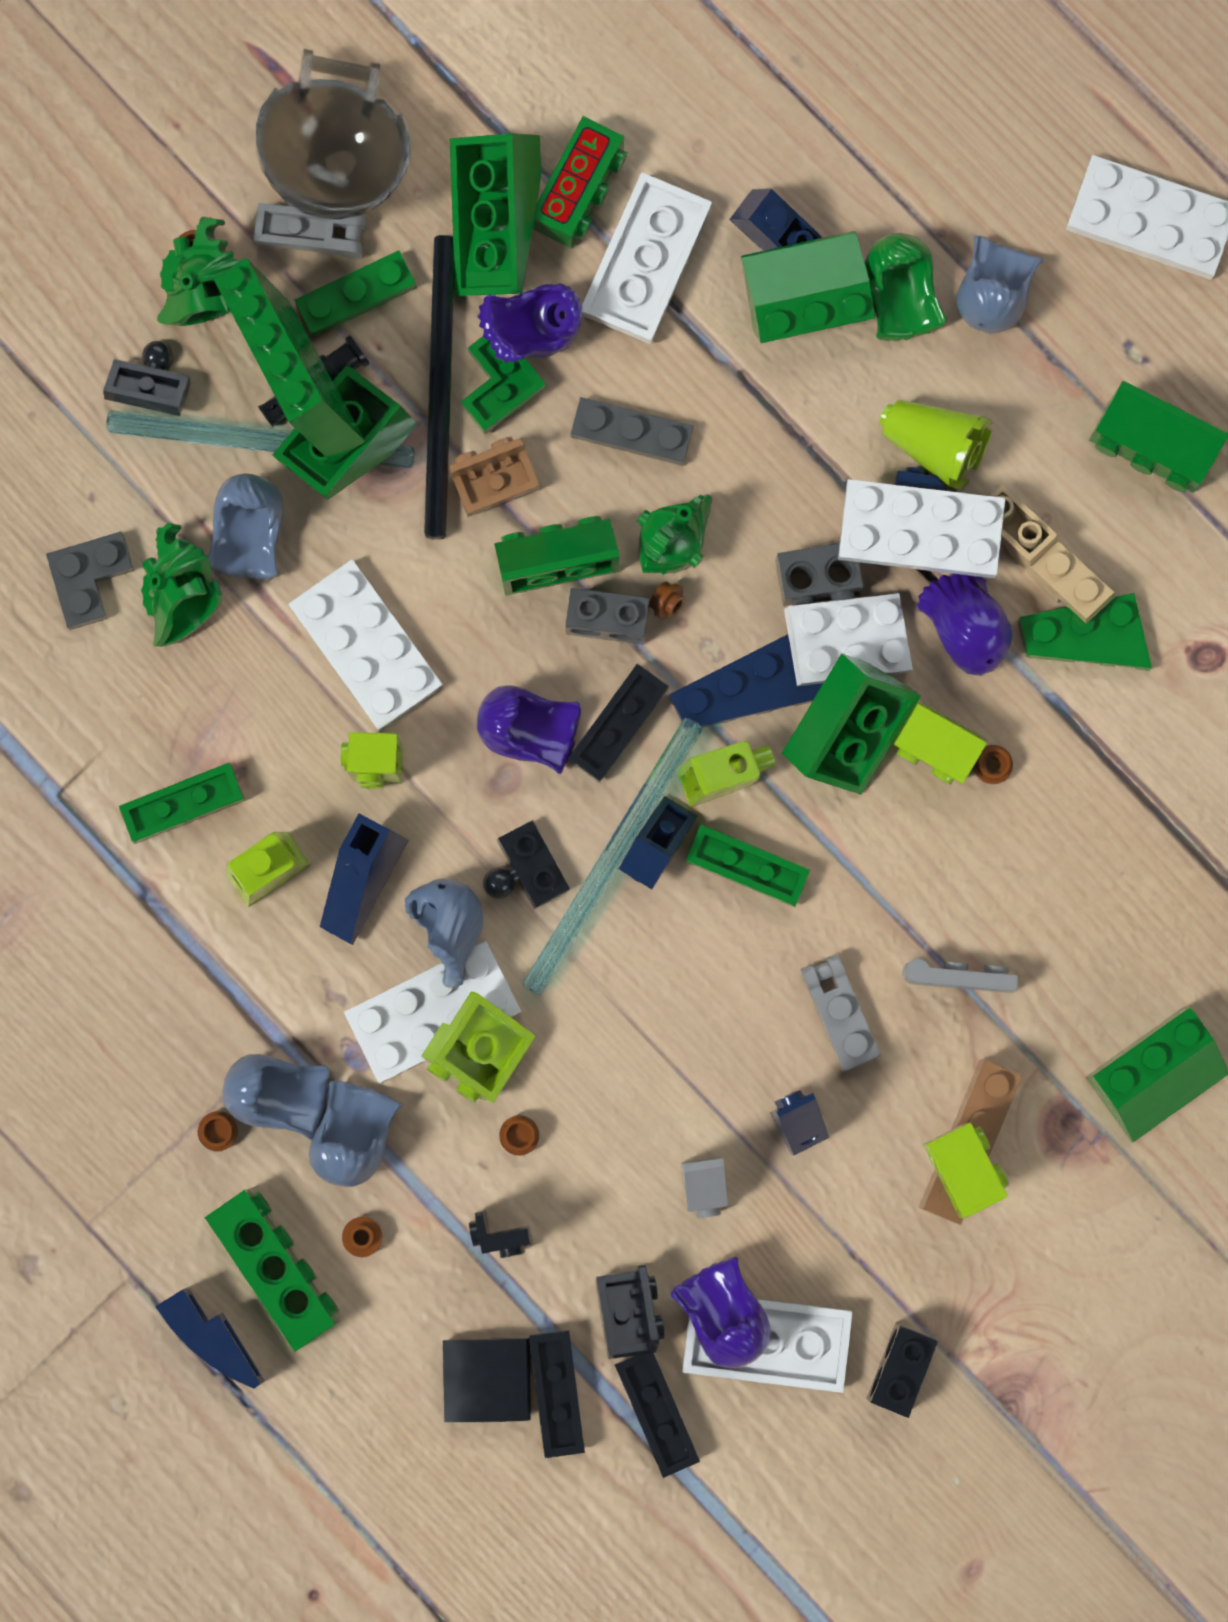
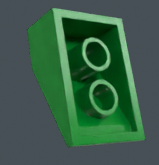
[272,365,417,500]

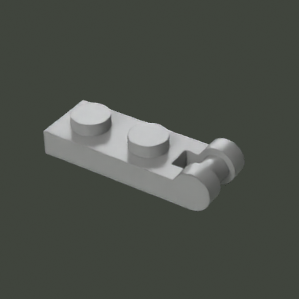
[253,203,367,258]
[800,954,881,1072]
[902,959,1018,993]

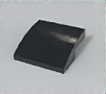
[443,1338,531,1422]

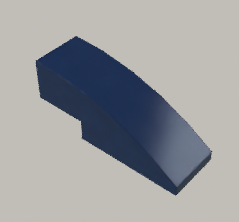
[155,1287,265,1389]

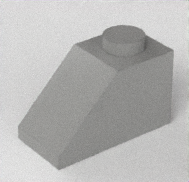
[681,1158,728,1218]

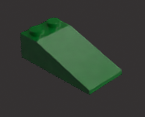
[449,133,541,296]

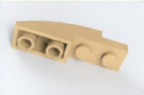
[990,484,1115,624]

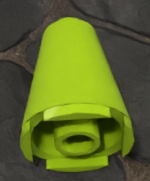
[879,400,993,491]

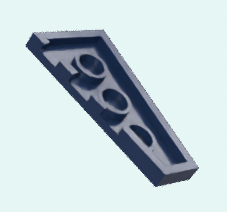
[668,634,823,731]

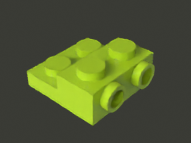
[421,991,536,1103]

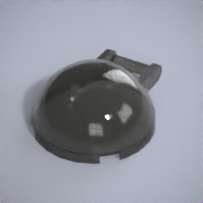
[256,49,411,220]

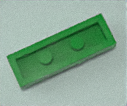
[294,250,417,338]
[119,762,245,844]
[685,824,810,908]

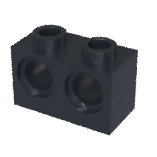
[866,1323,938,1418]

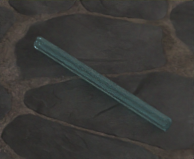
[106,410,415,468]
[523,718,703,995]

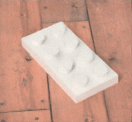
[1066,155,1228,280]
[582,172,713,345]
[838,479,1005,578]
[288,559,443,732]
[344,941,522,1084]
[682,1299,852,1393]

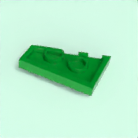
[1018,593,1152,671]

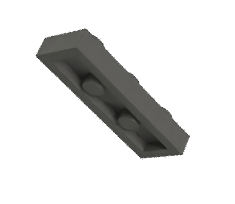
[571,397,693,466]

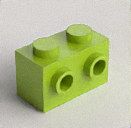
[893,700,987,785]
[341,732,403,789]
[923,1122,1009,1219]

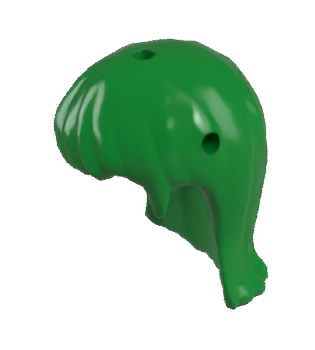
[864,233,947,341]

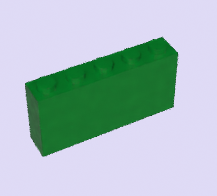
[214,257,365,463]

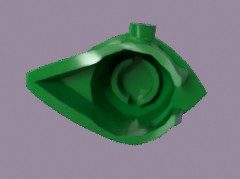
[157,217,239,326]
[636,494,712,575]
[141,523,222,647]

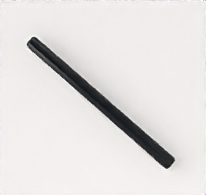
[424,235,454,540]

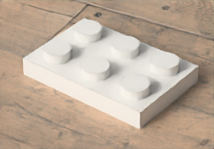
[784,593,913,686]

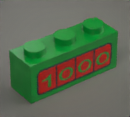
[533,116,628,249]

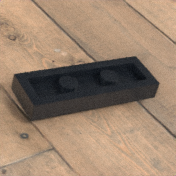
[568,664,669,783]
[529,1330,585,1458]
[615,1353,700,1478]

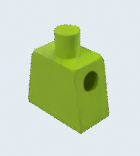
[677,741,775,808]
[226,832,311,907]

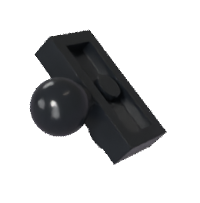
[103,341,190,416]
[483,820,570,910]

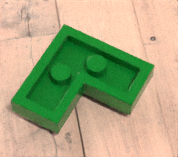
[461,336,546,435]

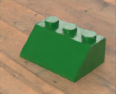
[741,231,875,343]
[1089,381,1228,493]
[494,516,620,596]
[782,653,921,795]
[1085,1007,1228,1142]

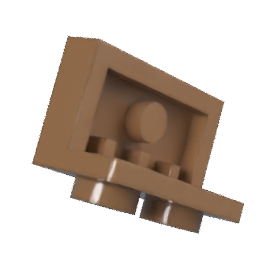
[449,437,540,517]

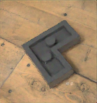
[46,531,134,630]

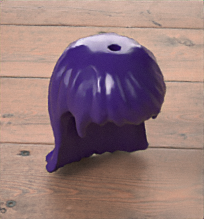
[477,283,583,363]
[917,573,1012,676]
[477,685,581,774]
[670,1257,770,1368]

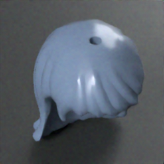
[956,235,1044,334]
[208,473,284,580]
[404,878,483,988]
[222,1054,330,1140]
[309,1080,402,1187]

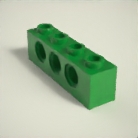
[204,1189,339,1352]

